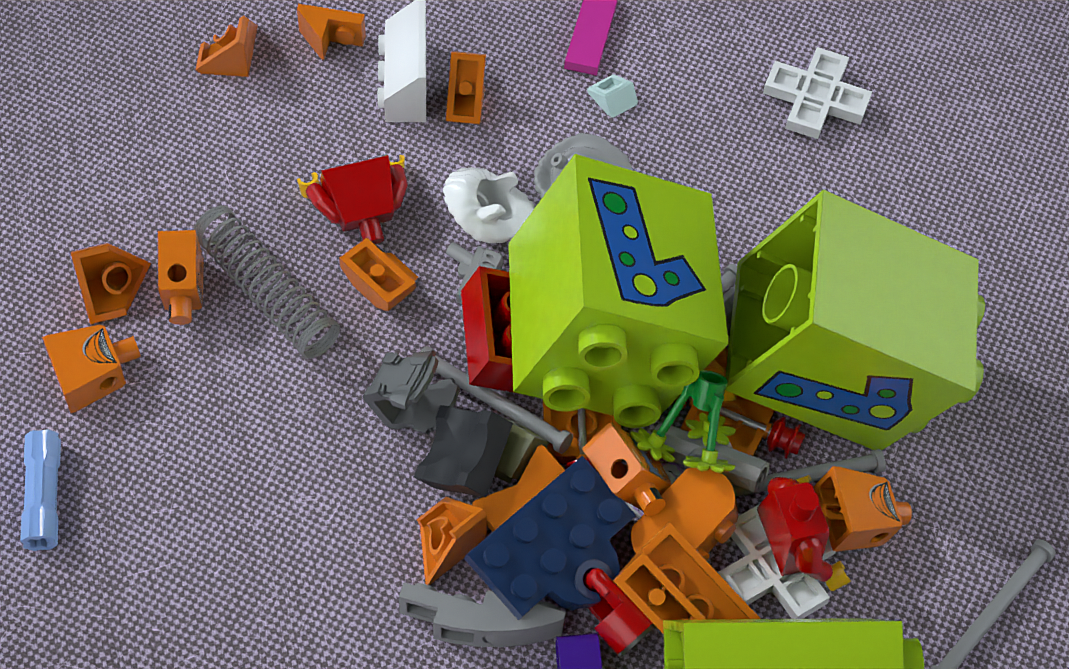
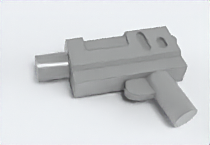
[446,242,504,319]

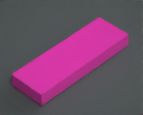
[564,0,618,76]

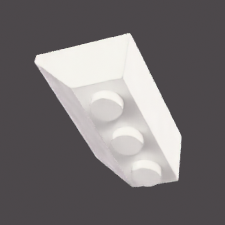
[377,0,426,122]

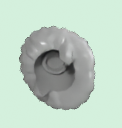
[534,133,633,198]

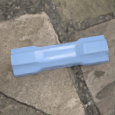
[20,429,61,551]

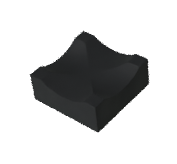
[413,405,513,497]

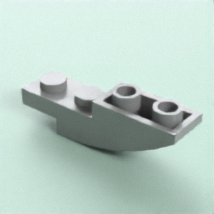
[399,583,566,647]

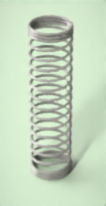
[193,205,340,359]

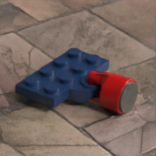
[464,456,655,655]

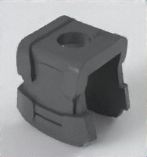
[362,351,460,435]

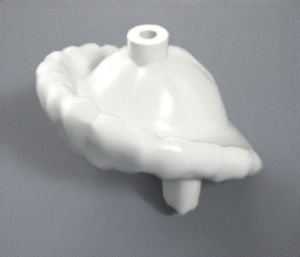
[443,167,535,243]

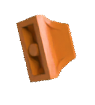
[339,238,418,311]

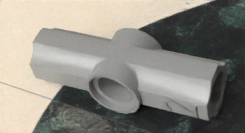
[655,422,770,494]

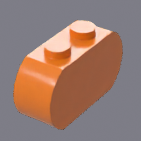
[631,468,738,561]

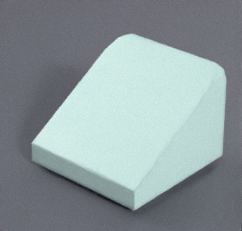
[587,74,638,117]

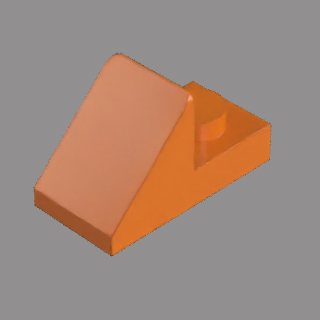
[297,3,366,60]
[446,51,486,124]

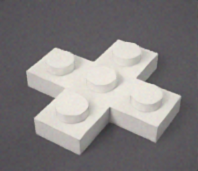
[763,47,872,139]
[718,504,836,619]

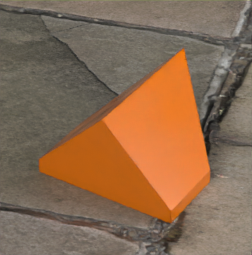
[195,15,258,77]
[70,243,151,324]
[416,497,487,585]

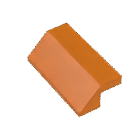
[613,522,761,635]

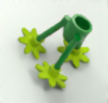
[630,370,736,473]

